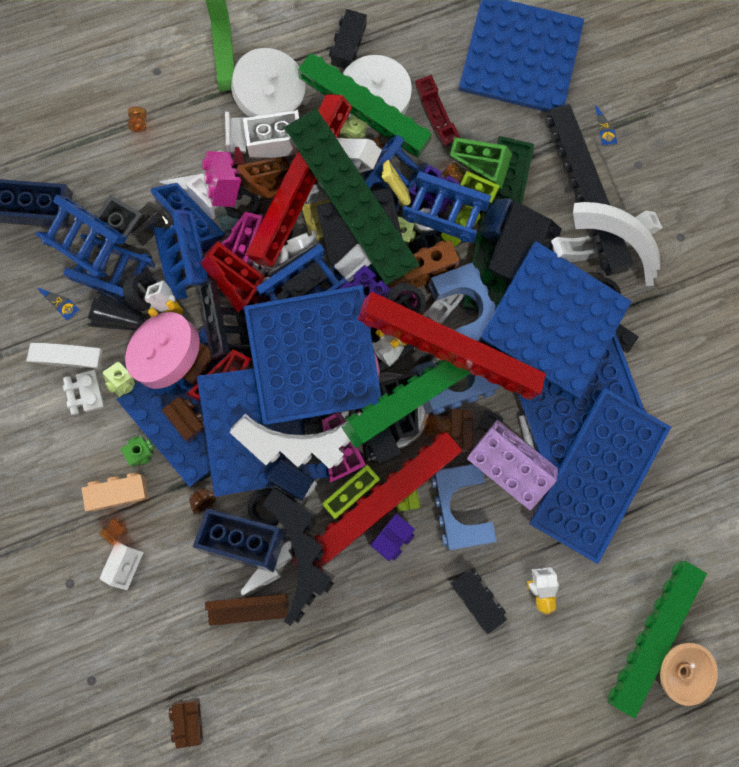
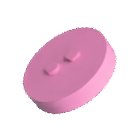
[125,312,200,389]

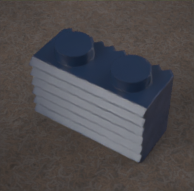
[265,457,314,500]

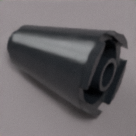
[87,289,145,331]

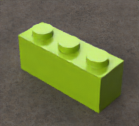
[322,465,380,519]

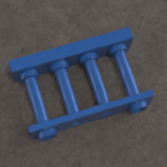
[362,135,429,212]
[402,171,491,243]
[35,195,127,278]
[153,210,208,299]
[63,234,156,301]
[256,244,347,301]

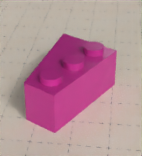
[202,151,241,207]
[221,212,264,267]
[322,412,366,482]

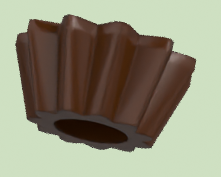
[189,488,216,514]

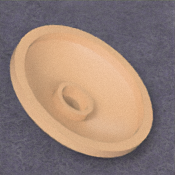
[660,643,718,706]

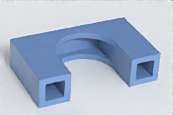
[428,263,496,343]
[410,361,500,415]
[431,464,496,550]

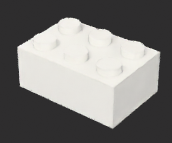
[243,110,299,161]

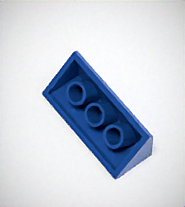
[150,183,225,253]

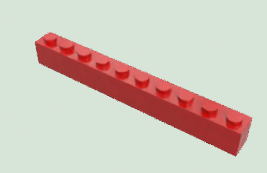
[246,95,352,267]
[358,292,546,400]
[292,432,463,568]

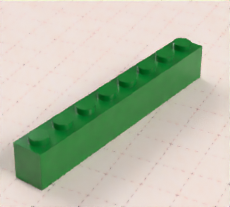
[298,53,432,158]
[342,360,471,449]
[607,561,707,719]

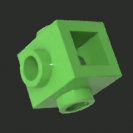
[120,436,155,468]

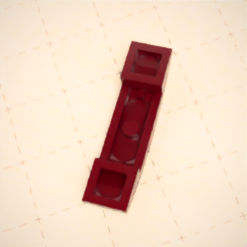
[415,74,460,147]

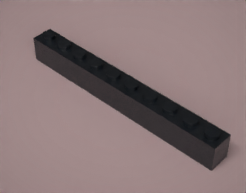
[545,104,633,276]

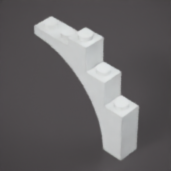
[230,411,362,469]

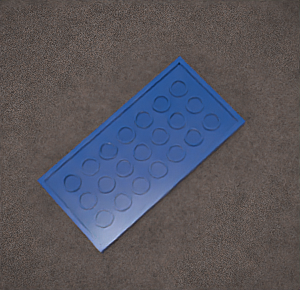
[529,388,671,564]

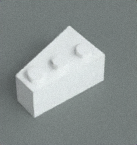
[337,138,382,173]

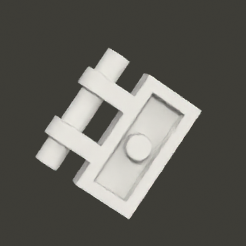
[63,370,105,415]

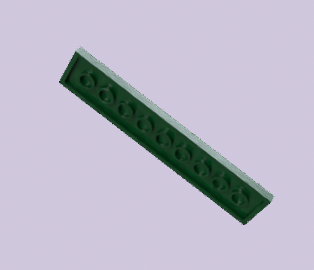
[284,108,419,286]
[462,136,534,312]

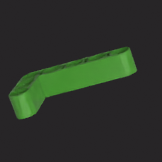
[206,0,235,92]

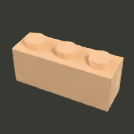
[81,472,149,512]

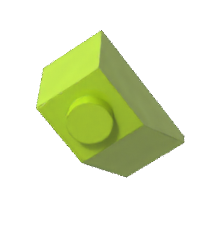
[460,171,500,203]

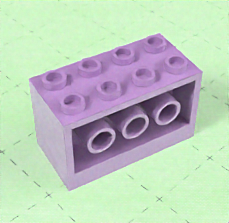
[467,420,558,511]

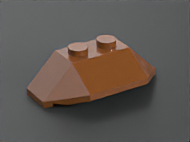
[237,157,290,198]

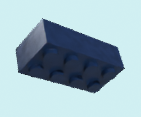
[0,179,73,228]
[193,509,286,573]

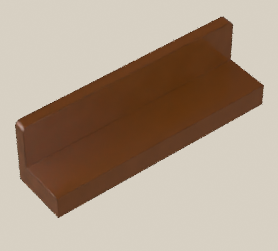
[205,593,289,626]

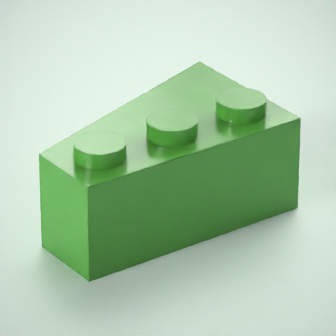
[450,138,512,189]

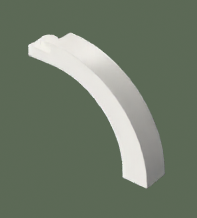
[573,202,660,286]
[551,211,662,262]

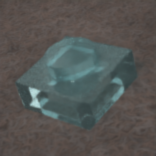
[220,216,240,233]

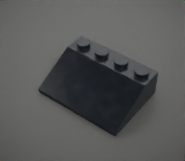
[317,187,403,266]
[488,201,562,285]

